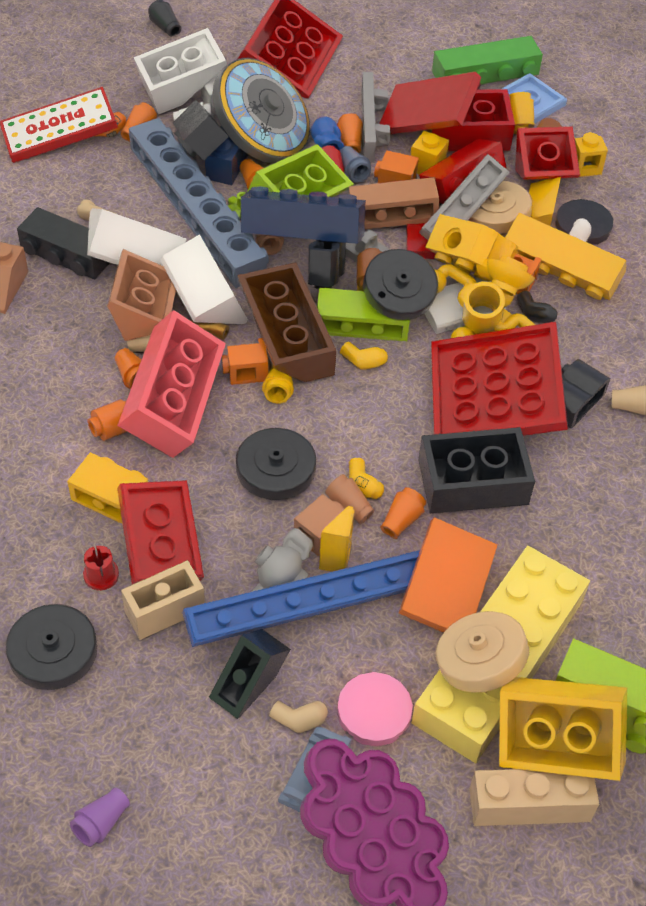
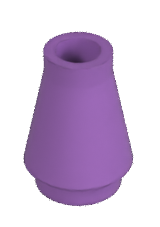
[70,788,130,847]

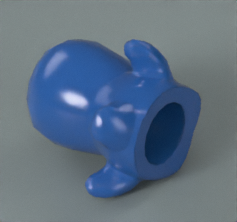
[310,116,345,151]

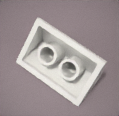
[87,208,186,266]
[160,235,248,324]

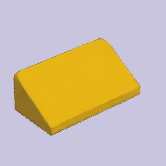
[529,177,561,226]
[319,506,355,572]

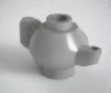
[251,528,313,592]

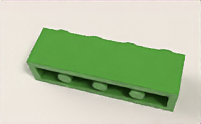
[432,36,543,85]

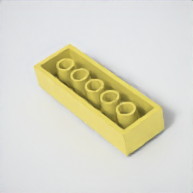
[411,545,591,764]

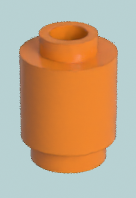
[88,399,127,441]

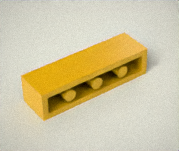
[505,213,626,300]

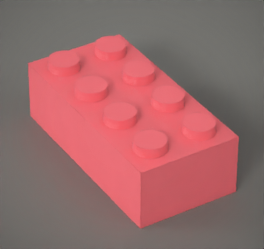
[117,310,226,458]

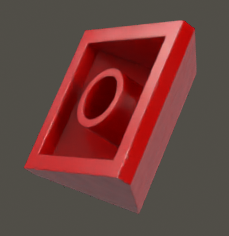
[515,126,580,180]

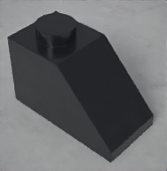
[209,629,291,719]

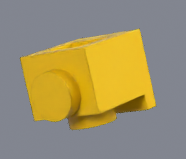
[575,132,608,177]

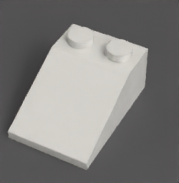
[134,28,227,115]

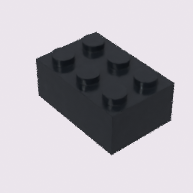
[418,427,535,514]

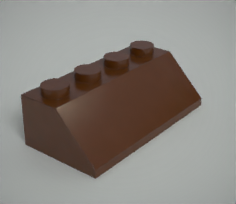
[237,262,336,382]

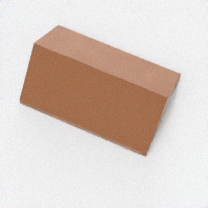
[107,249,176,341]

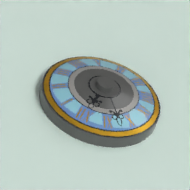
[212,58,310,163]

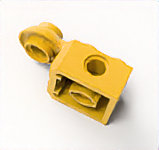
[426,214,535,296]

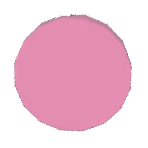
[337,672,413,747]

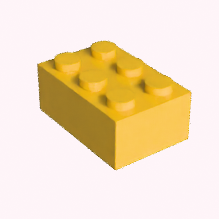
[499,677,627,781]

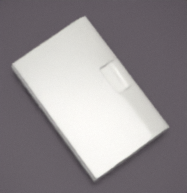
[424,277,506,334]

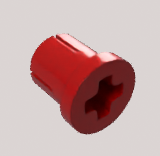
[83,546,119,591]

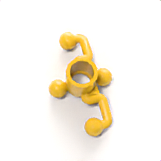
[435,264,535,338]

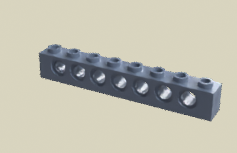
[129,118,269,289]

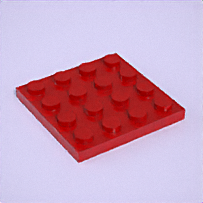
[431,322,568,436]

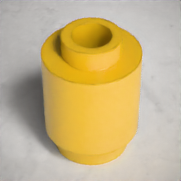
[509,92,535,134]

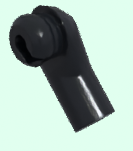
[516,291,558,323]

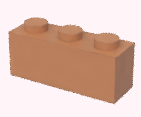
[349,177,439,229]

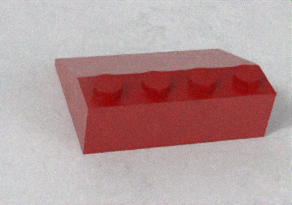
[236,0,343,99]

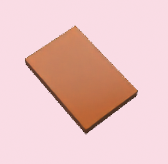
[399,517,498,633]

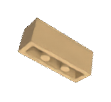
[469,769,599,826]

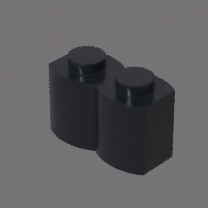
[308,240,346,289]
[562,359,611,428]

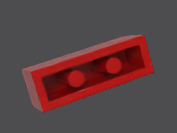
[419,139,507,204]

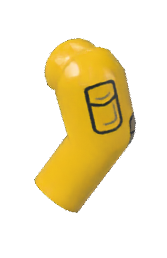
[349,458,384,499]

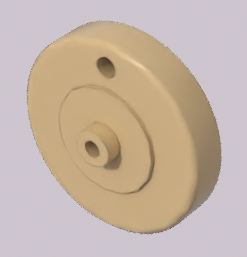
[468,181,532,234]
[435,611,529,692]

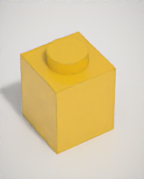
[411,131,449,175]

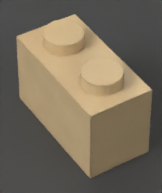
[121,560,205,640]

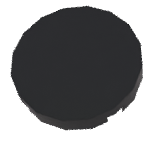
[555,199,613,245]

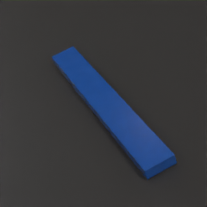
[182,550,420,647]

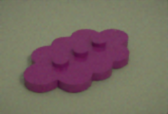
[300,739,449,906]

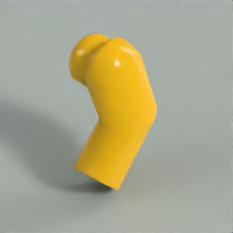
[340,341,388,370]

